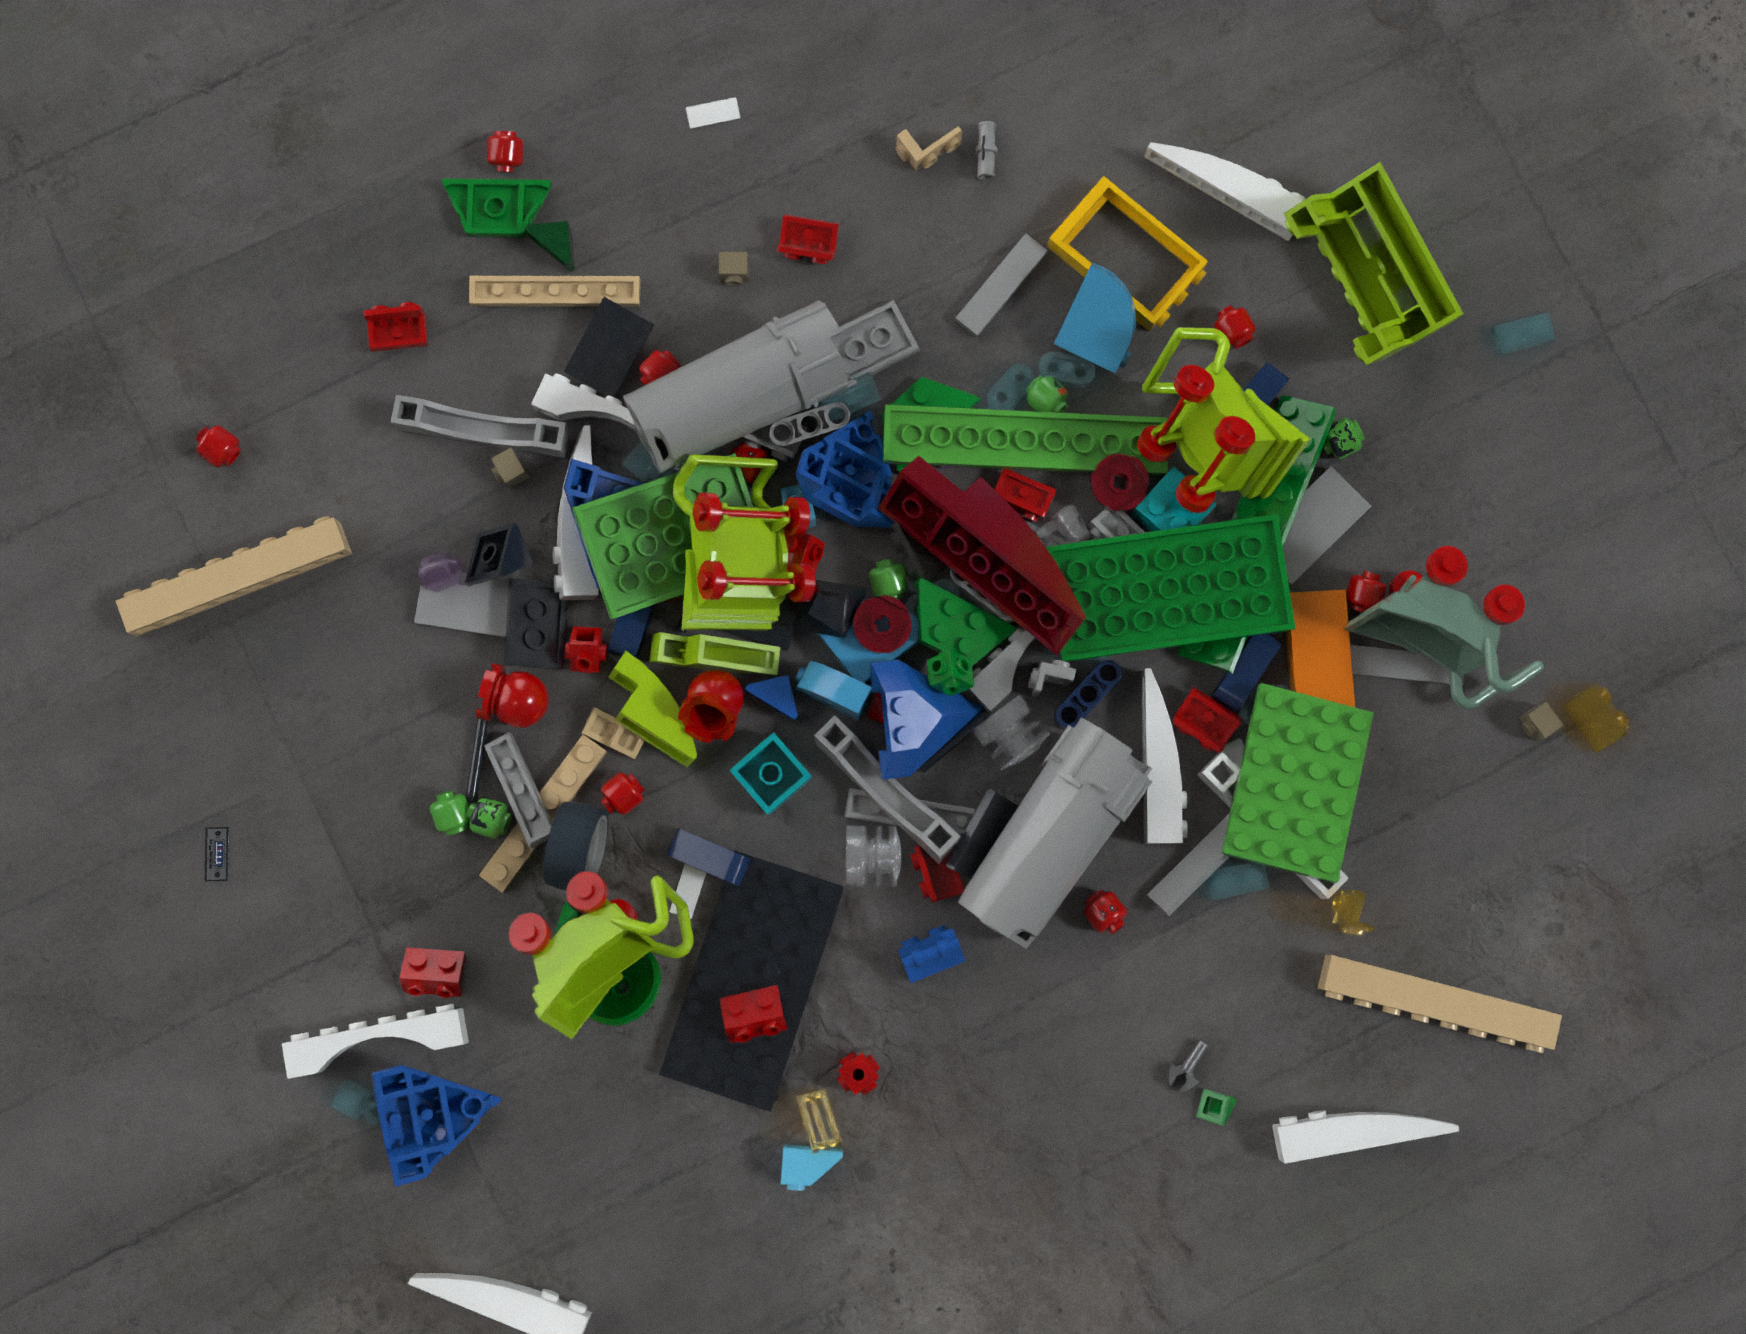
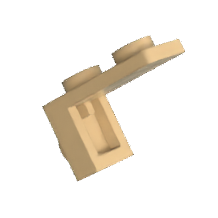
[895,126,962,171]

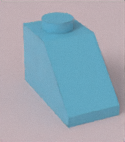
[781,1144,843,1191]

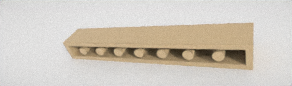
[116,516,352,637]
[1318,954,1562,1053]

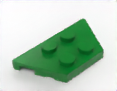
[442,178,552,238]
[881,377,980,473]
[915,577,1016,666]

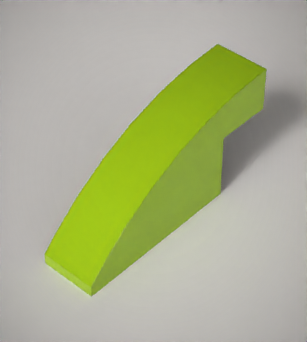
[649,632,780,676]
[608,651,697,768]

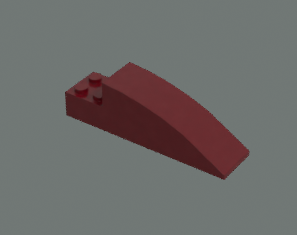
[878,456,1086,655]

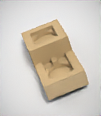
[581,707,644,759]

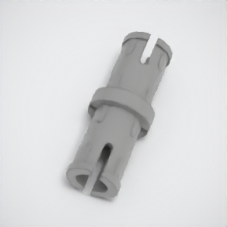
[975,121,998,181]

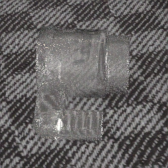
[1036,505,1091,547]

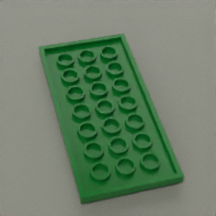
[1046,514,1296,662]

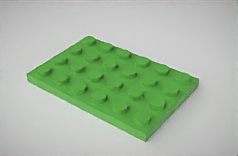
[572,453,753,619]
[1221,683,1374,884]

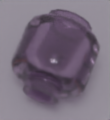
[417,551,463,593]

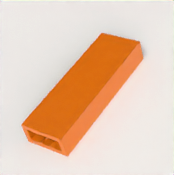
[1285,589,1355,707]

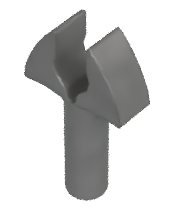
[1167,1040,1208,1093]

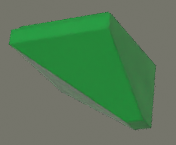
[556,901,581,933]
[1196,1089,1237,1126]

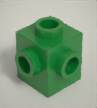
[927,650,974,697]

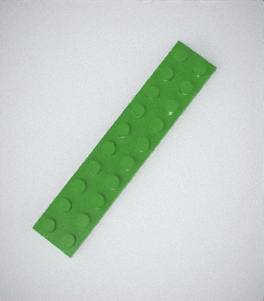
[883,405,1168,476]

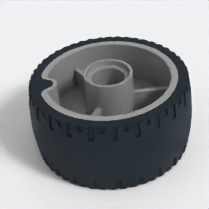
[543,802,609,891]

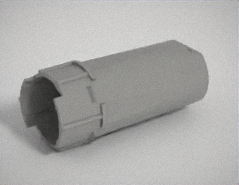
[623,300,857,473]
[958,718,1152,949]

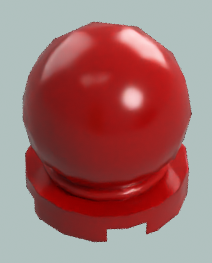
[475,663,549,728]
[678,669,744,743]

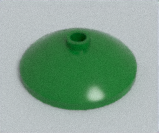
[589,952,661,1026]

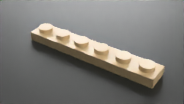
[469,276,640,307]
[479,734,607,893]

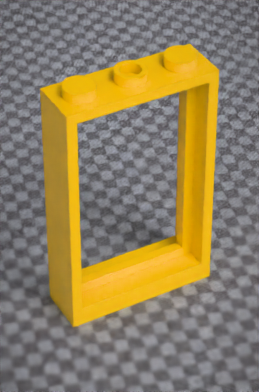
[1047,176,1208,332]

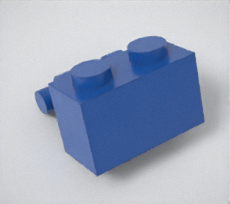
[897,925,965,983]

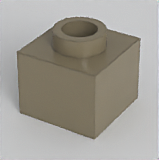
[719,252,749,286]
[491,448,530,489]
[1519,702,1563,741]

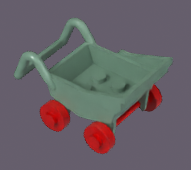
[1344,546,1544,709]

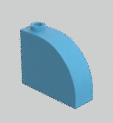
[1054,262,1136,373]
[817,603,919,684]
[794,661,872,722]

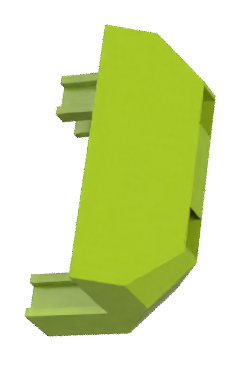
[1283,162,1464,366]

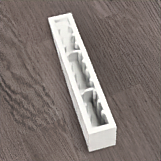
[1144,142,1305,241]
[552,425,598,600]
[1142,668,1188,844]
[1272,1111,1459,1164]
[408,1273,592,1334]

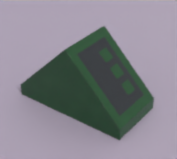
[524,221,575,272]

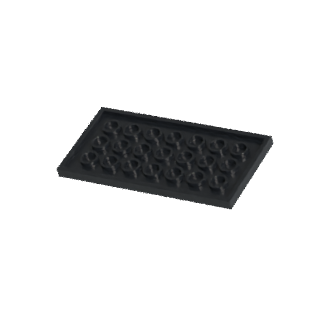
[659,850,845,1112]

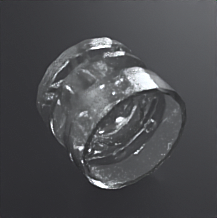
[972,695,1050,771]
[846,826,901,887]

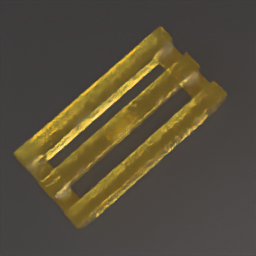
[797,1089,842,1154]

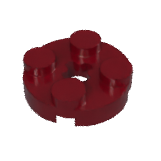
[1090,454,1149,512]
[853,595,912,654]

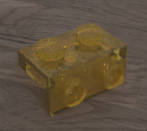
[1563,682,1630,753]
[1332,889,1375,937]

